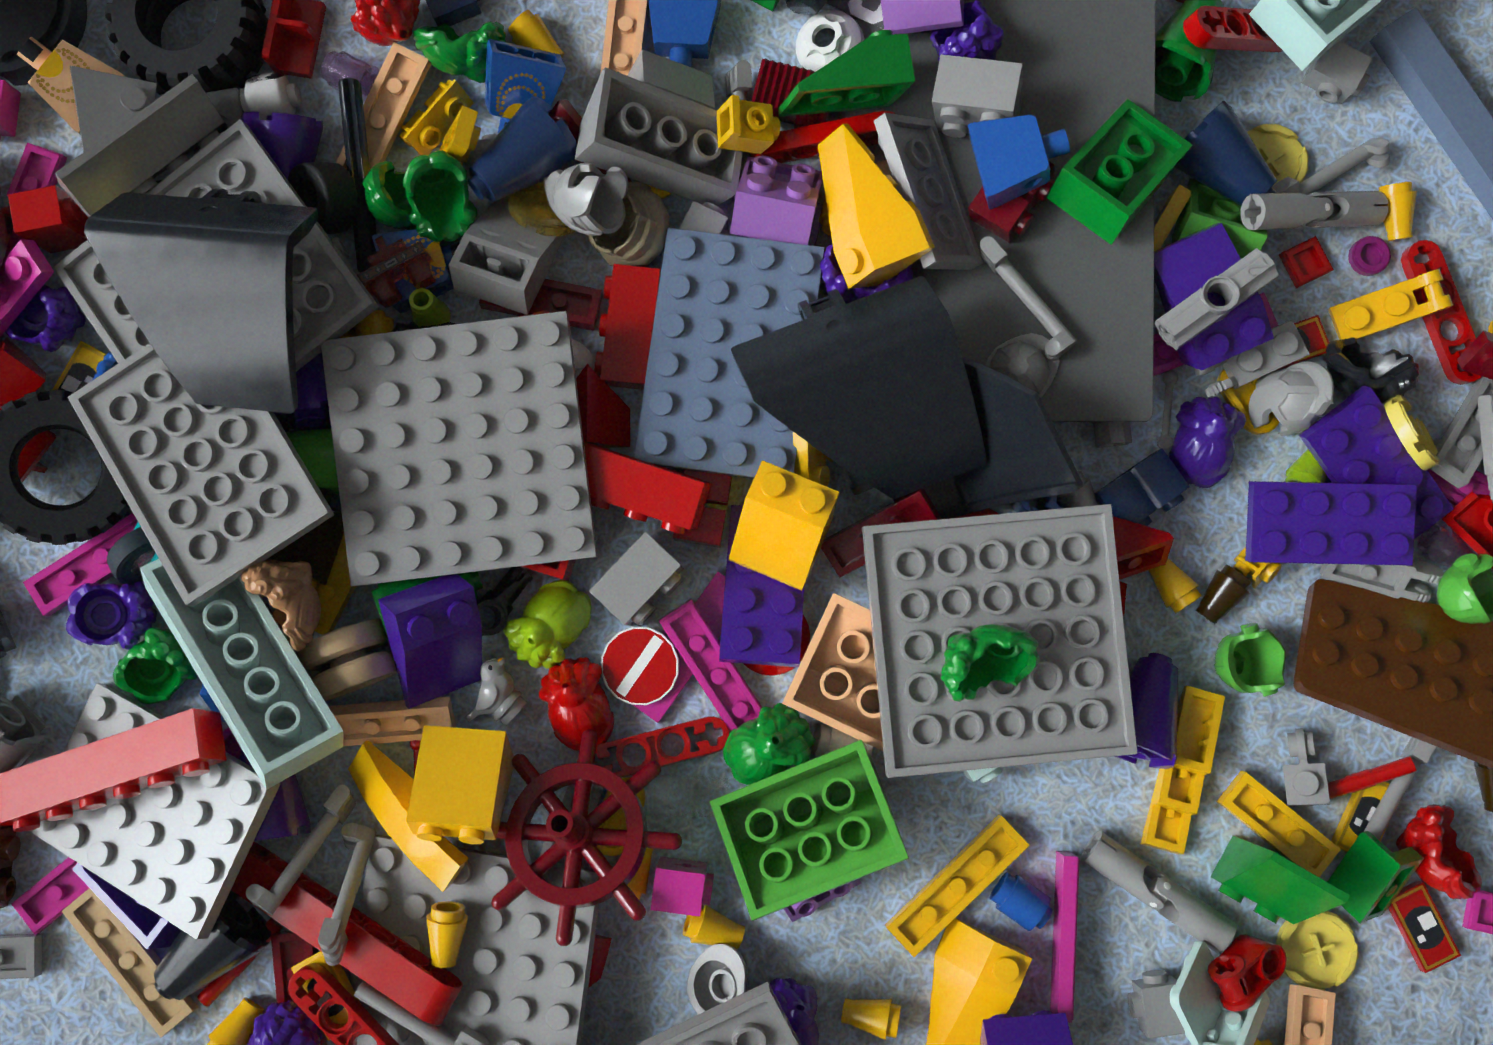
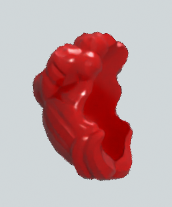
[351,0,420,46]
[539,657,614,751]
[1396,804,1482,899]

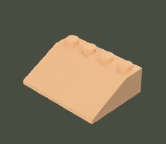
[782,593,883,751]

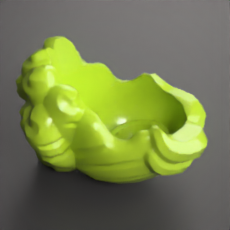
[503,580,591,669]

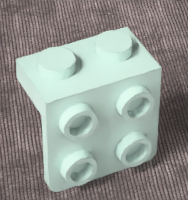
[1170,941,1270,1045]

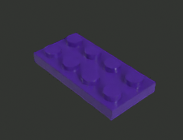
[1299,386,1454,539]
[1245,481,1417,566]
[719,505,804,667]

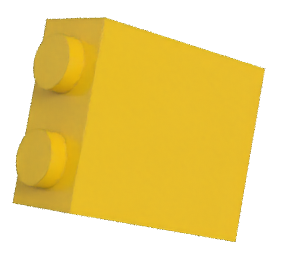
[729,460,840,591]
[406,725,514,844]

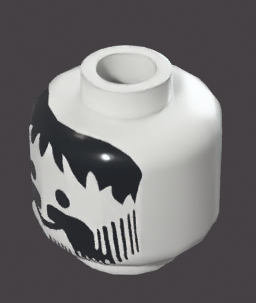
[240,71,302,120]

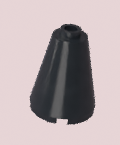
[154,890,271,1000]

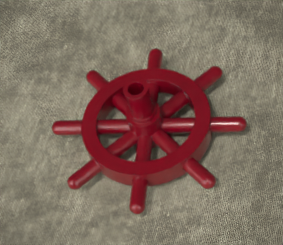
[491,729,682,946]

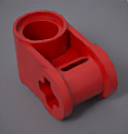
[1207,934,1287,1012]

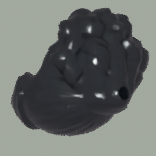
[1323,337,1419,404]

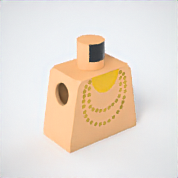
[17,37,124,133]

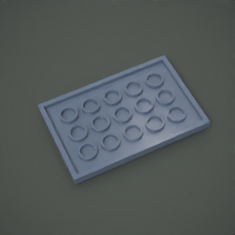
[634,228,825,479]

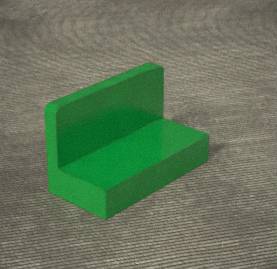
[1327,831,1424,923]

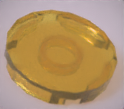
[508,181,575,237]

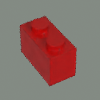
[8,185,89,253]

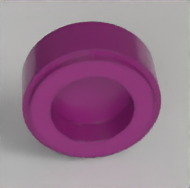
[1348,236,1391,276]

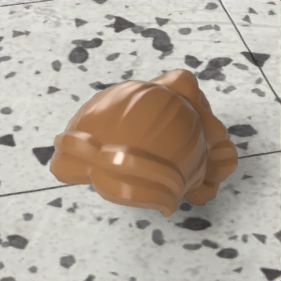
[241,559,321,651]

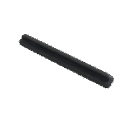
[338,78,380,274]

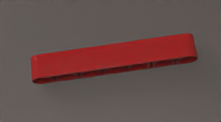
[231,841,463,1025]

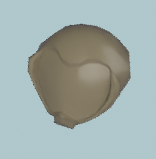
[588,181,670,267]

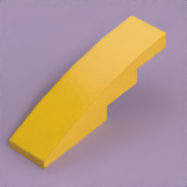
[1140,685,1225,855]
[348,740,469,892]

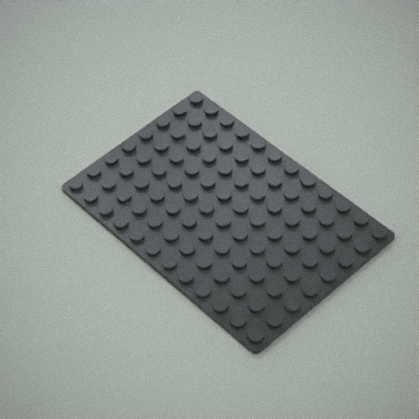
[838,0,1156,422]

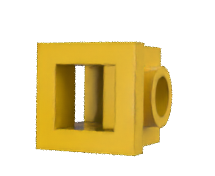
[716,95,780,154]

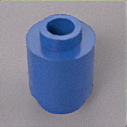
[990,872,1053,931]

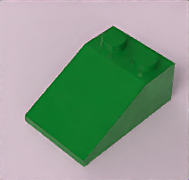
[778,30,915,117]
[1047,99,1193,245]
[1211,836,1350,924]

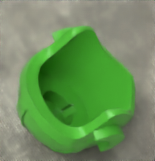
[1437,553,1493,624]
[1214,623,1286,697]

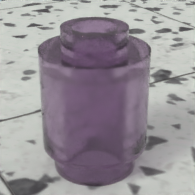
[321,51,379,103]

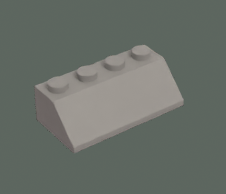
[575,67,742,206]
[55,74,224,217]

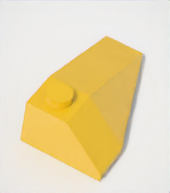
[818,124,935,289]
[926,918,1032,1045]

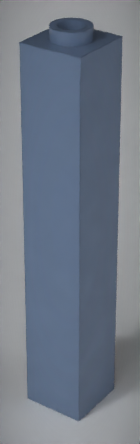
[1369,7,1493,220]

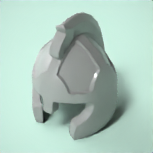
[543,162,628,235]
[1249,361,1334,436]

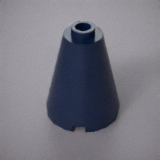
[468,97,580,202]
[1176,101,1278,206]

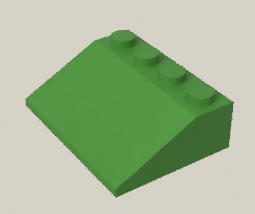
[710,740,909,921]

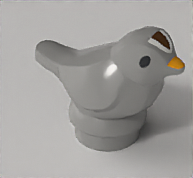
[464,658,527,726]

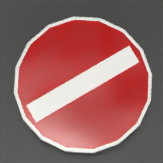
[601,626,679,705]

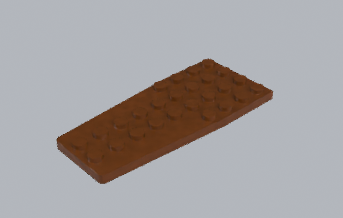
[1293,579,1493,768]

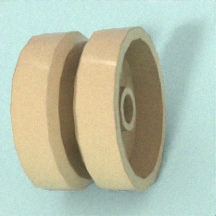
[295,619,397,701]

